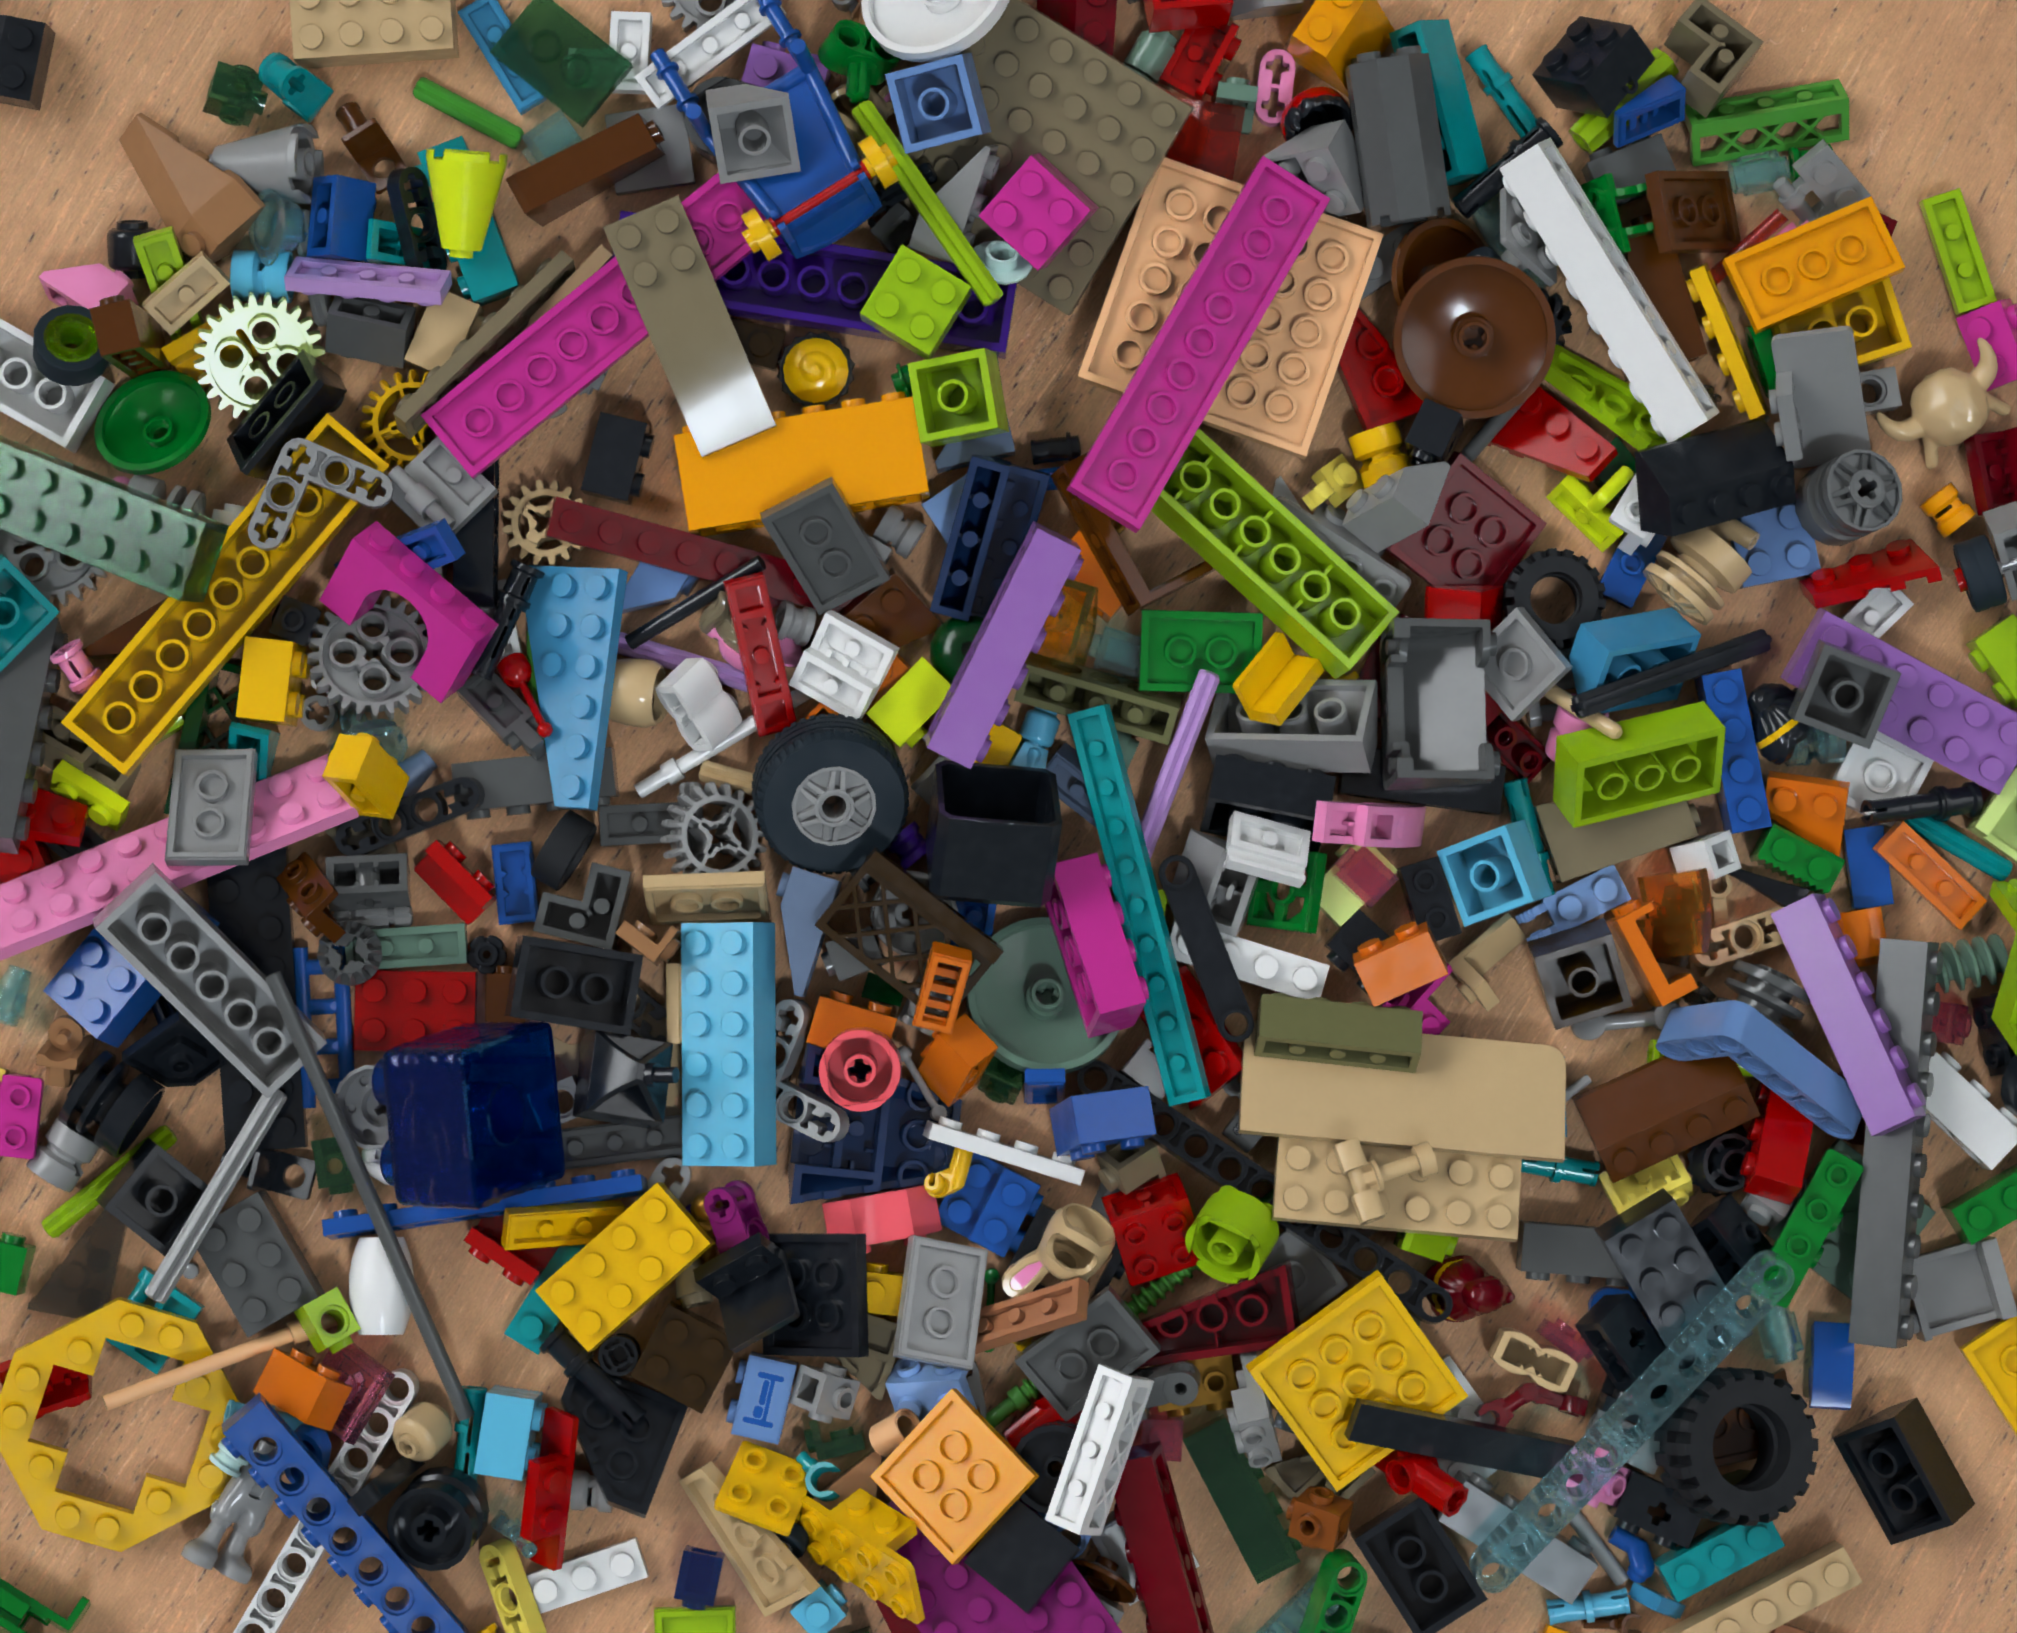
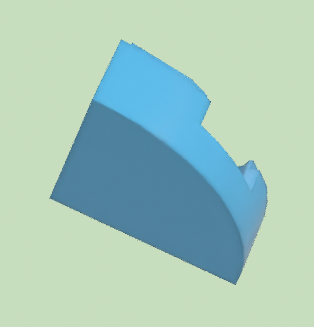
[1628,1582,1686,1619]

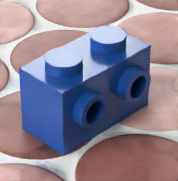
[306,174,376,263]

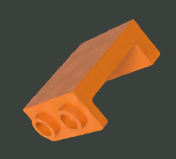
[1606,899,1698,1007]

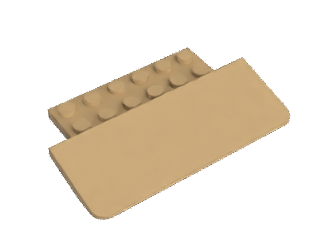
[1238,1021,1566,1242]

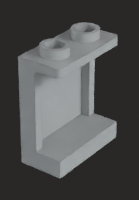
[1909,1236,2017,1342]

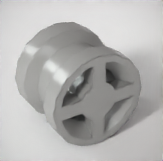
[774,600,816,647]

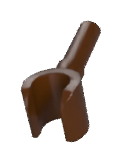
[1583,1611,1642,1633]

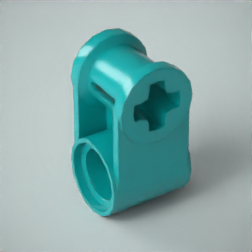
[258,52,334,123]

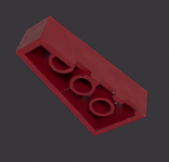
[1140,1259,1300,1367]

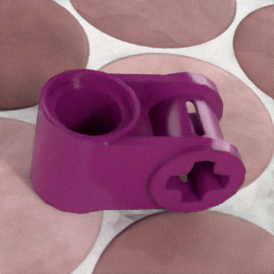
[704,1180,770,1254]

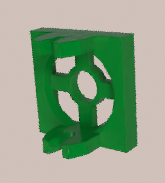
[1246,851,1327,934]

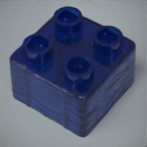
[372,1022,565,1210]

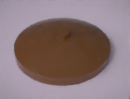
[1393,256,1556,419]

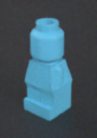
[1008,707,1060,769]

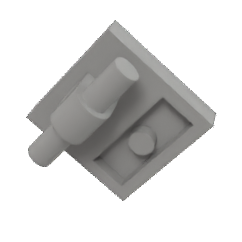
[382,436,498,534]

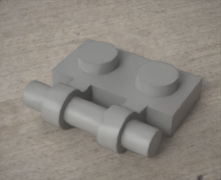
[1773,139,1873,225]

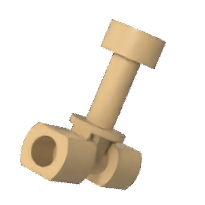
[1333,1137,1438,1225]

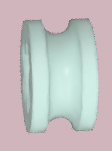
[209,1440,249,1478]

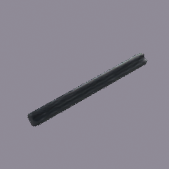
[1570,629,1772,718]

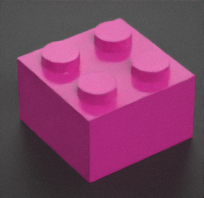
[979,153,1099,271]

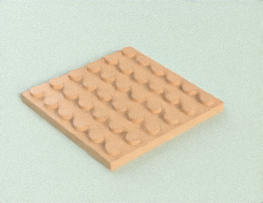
[1077,157,1384,460]

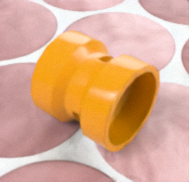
[1919,482,1976,538]

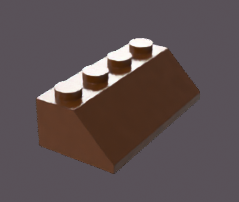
[1572,1056,1761,1183]

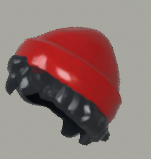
[1280,87,1353,141]

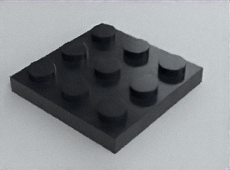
[763,1233,869,1358]

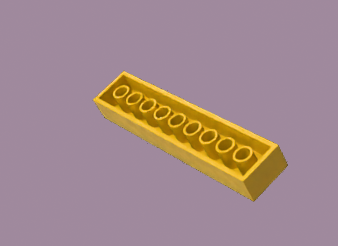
[61,413,391,777]

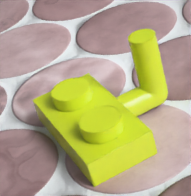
[1546,466,1634,553]

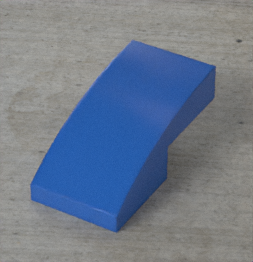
[1809,1321,1854,1410]

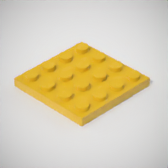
[1245,1270,1468,1492]

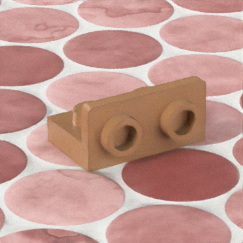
[615,920,681,966]

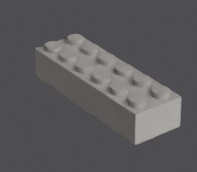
[93,863,327,1099]

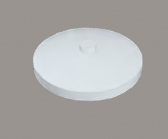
[861,0,1010,62]

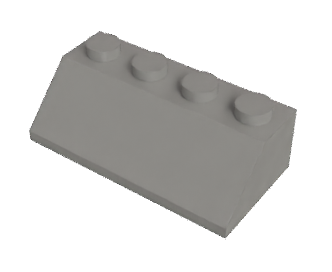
[1205,679,1377,773]

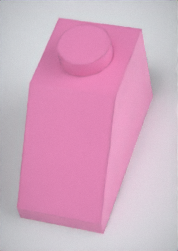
[39,263,139,309]

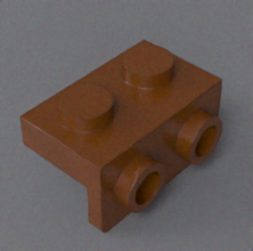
[276,852,346,944]

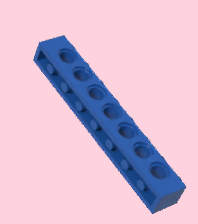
[221,1392,469,1633]

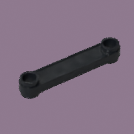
[1158,855,1254,1043]

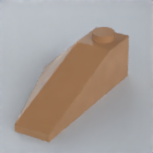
[119,113,266,263]

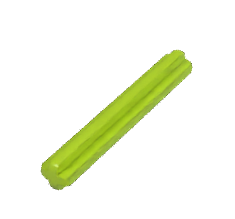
[41,1125,177,1238]

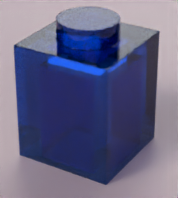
[674,1545,725,1610]

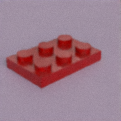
[354,970,478,1052]

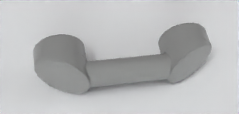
[1571,1001,1680,1040]

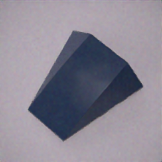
[788,1043,962,1205]

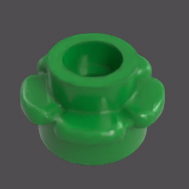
[891,362,912,397]

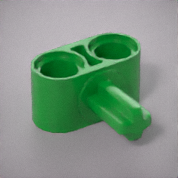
[818,19,901,104]

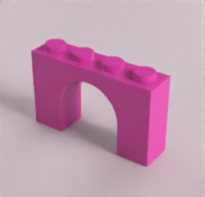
[319,521,499,703]

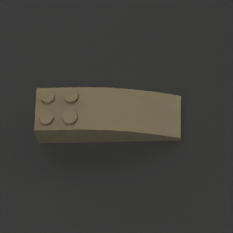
[603,195,776,458]

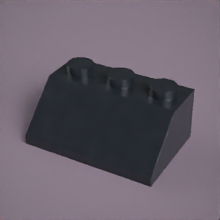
[226,349,347,480]
[1833,1397,1975,1545]

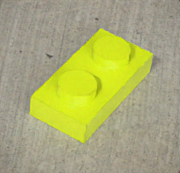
[50,759,130,831]

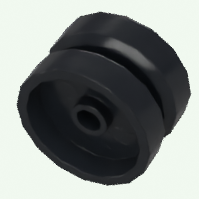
[1015,1420,1078,1513]
[387,1466,490,1571]

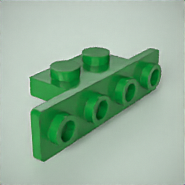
[1751,1148,1864,1308]

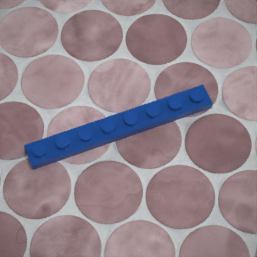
[322,1169,648,1240]

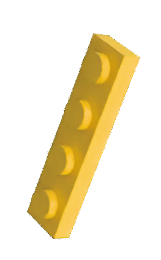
[1686,262,1768,420]

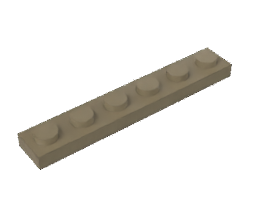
[393,250,575,440]

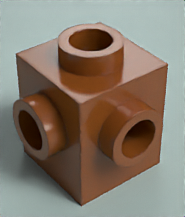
[1286,1486,1354,1552]

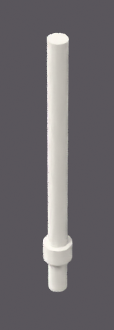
[634,689,811,798]

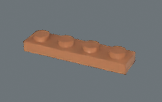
[975,1277,1089,1354]

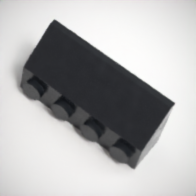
[1634,418,1796,537]

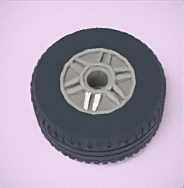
[752,713,909,874]

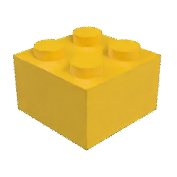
[236,636,311,727]

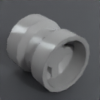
[872,505,927,559]
[570,1469,613,1513]

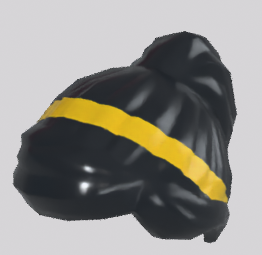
[1748,683,1809,765]

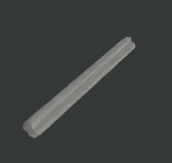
[145,1089,287,1304]

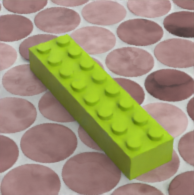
[1151,428,1399,679]

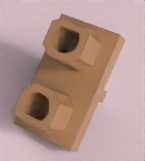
[36,1015,94,1088]

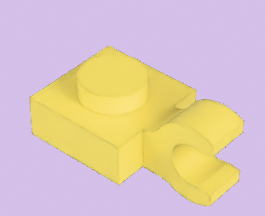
[1302,454,1364,511]

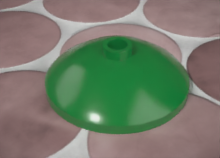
[94,371,211,475]

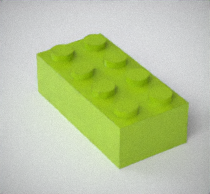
[1553,701,1726,828]

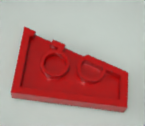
[1487,387,1618,483]

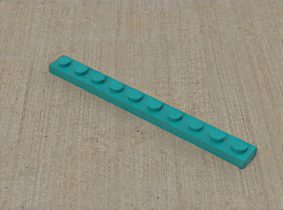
[1067,704,1211,1107]

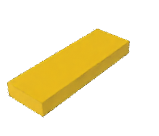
[501,1200,625,1251]

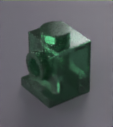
[311,1137,359,1195]

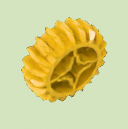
[360,369,432,469]

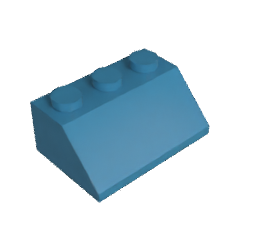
[1569,607,1702,714]

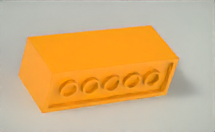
[674,392,930,537]

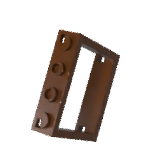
[1050,452,1215,616]

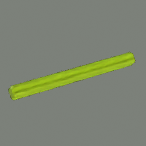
[851,100,1003,307]

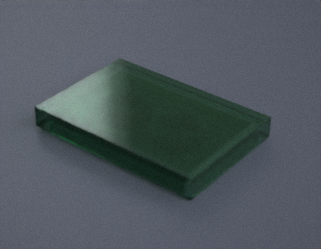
[490,0,633,128]

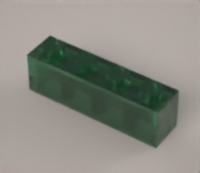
[1181,1414,1302,1584]

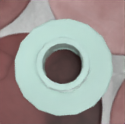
[974,240,1032,285]

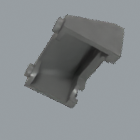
[1379,618,1501,790]

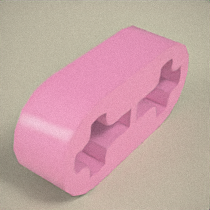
[1254,49,1296,127]

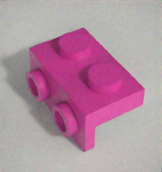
[1956,298,2017,392]
[0,1074,44,1159]

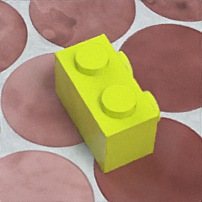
[866,656,951,749]

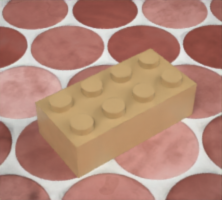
[290,0,459,69]

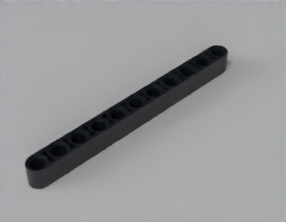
[1077,1060,1453,1324]

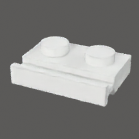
[1223,811,1311,888]

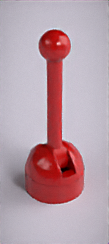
[497,653,553,738]

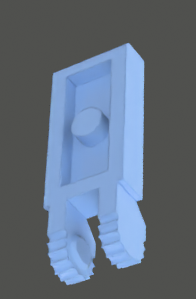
[1515,865,1632,942]

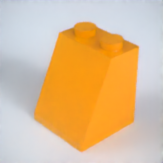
[1287,0,1395,98]

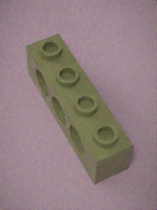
[1014,651,1183,745]

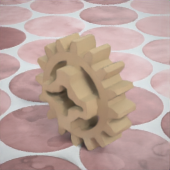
[502,480,585,566]

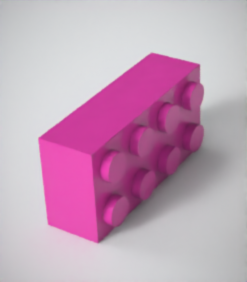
[1045,852,1149,1038]

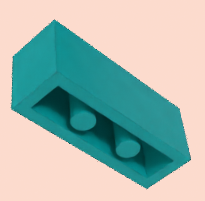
[1653,1521,1785,1602]

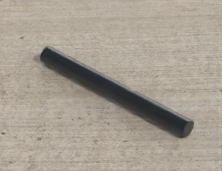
[625,555,766,650]

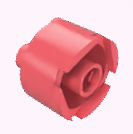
[819,1027,902,1112]

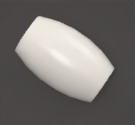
[349,1237,414,1335]

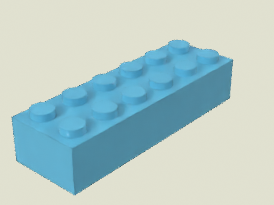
[681,922,777,1167]

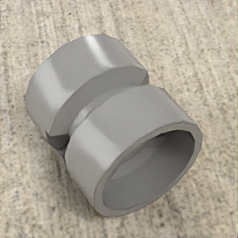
[26,1117,100,1192]

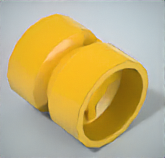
[1348,422,1411,489]

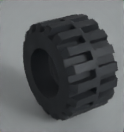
[1502,548,1606,650]

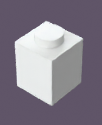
[1669,830,1742,886]

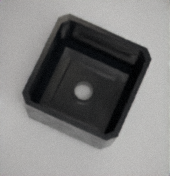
[925,760,1062,908]

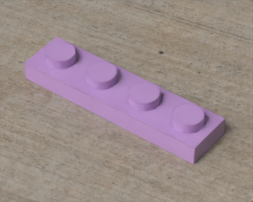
[284,256,452,306]

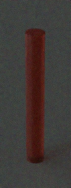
[1689,208,1788,294]

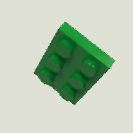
[1138,609,1263,694]

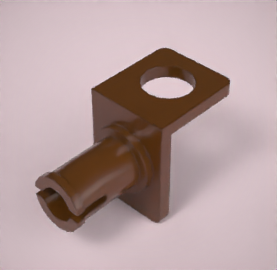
[336,102,406,194]

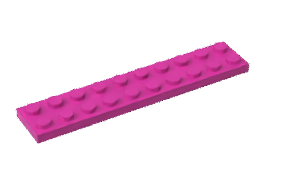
[1066,156,1330,533]
[421,173,766,479]

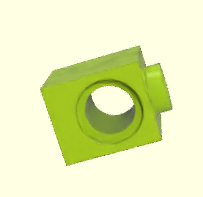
[294,1287,361,1355]

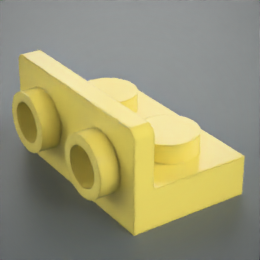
[1598,1154,1694,1215]

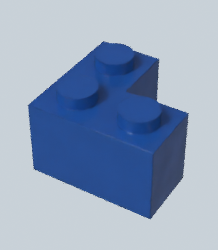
[1049,1086,1157,1161]

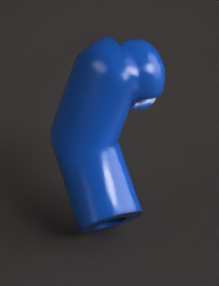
[1607,1525,1655,1583]

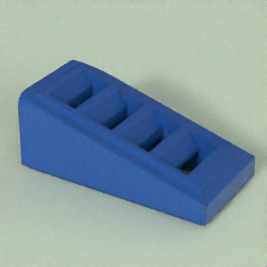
[1613,75,1686,148]

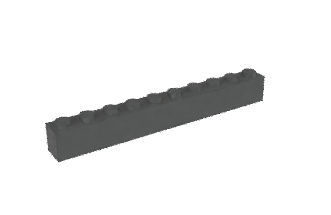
[1848,938,1943,1349]

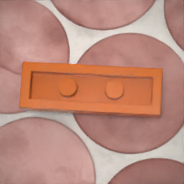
[1872,820,1987,930]

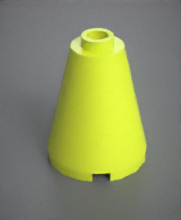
[426,148,508,259]

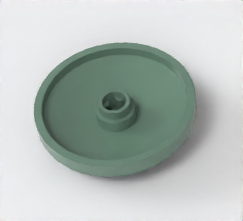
[966,917,1119,1074]

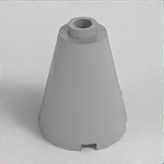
[209,123,324,204]

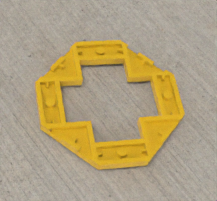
[0,1297,239,1552]

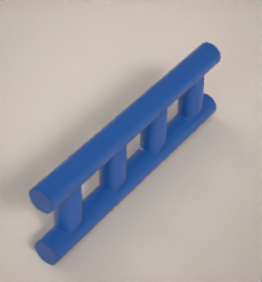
[293,946,355,1108]

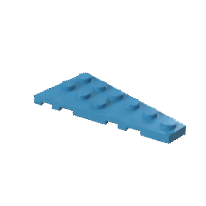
[525,565,628,811]

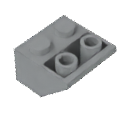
[1264,119,1364,217]
[1166,828,1259,937]

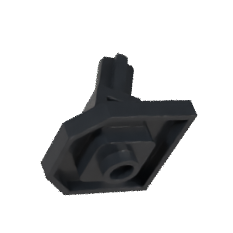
[122,995,224,1087]

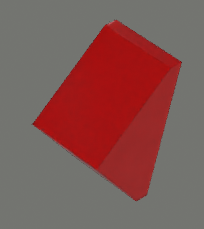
[1424,585,1504,629]

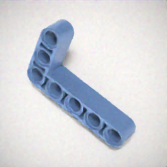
[1656,1000,1862,1140]

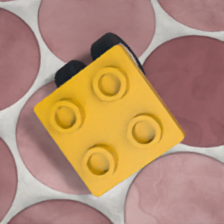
[714,1441,814,1559]

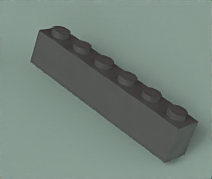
[0,617,68,854]

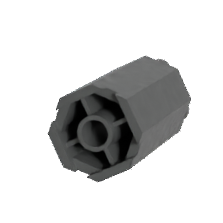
[1345,45,1451,228]

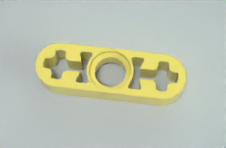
[479,1538,547,1633]

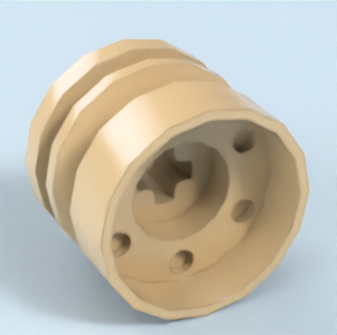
[1643,527,1752,625]

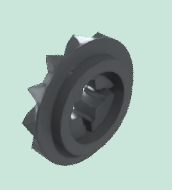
[317,921,382,986]

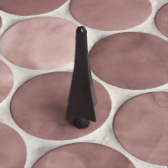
[1728,869,1810,907]

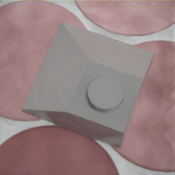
[705,84,801,184]

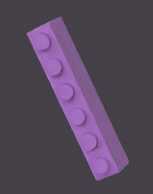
[1771,893,1926,1136]

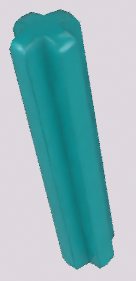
[1904,817,2013,881]

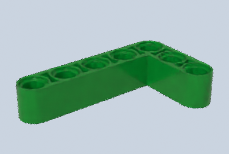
[1299,1549,1368,1633]

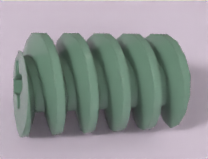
[1936,934,2008,994]

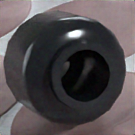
[107,220,156,279]

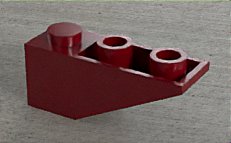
[1485,692,1551,784]

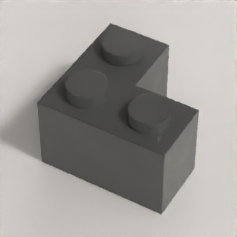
[533,862,635,951]

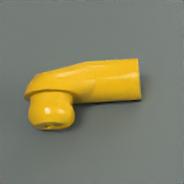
[923,1147,974,1198]

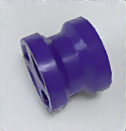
[887,821,926,870]

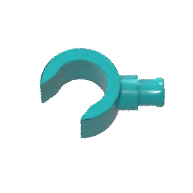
[796,1451,841,1502]

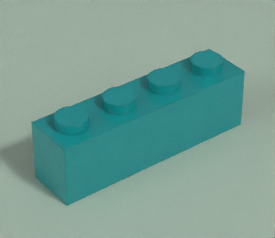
[1389,19,1488,186]
[415,136,520,306]

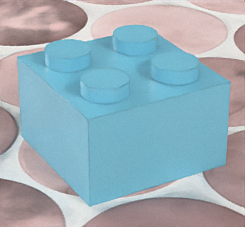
[1436,820,1552,927]
[473,1385,548,1481]

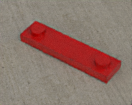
[723,572,797,737]

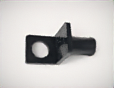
[220,1147,318,1200]

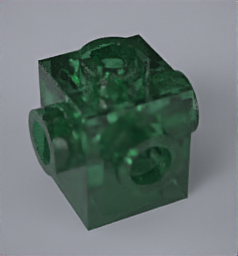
[202,61,268,127]

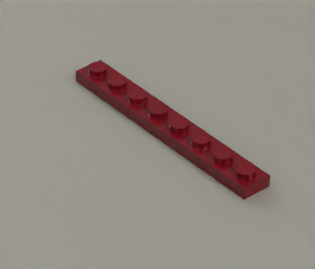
[545,496,858,613]

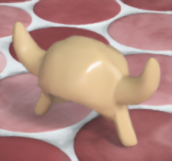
[1876,338,2011,469]

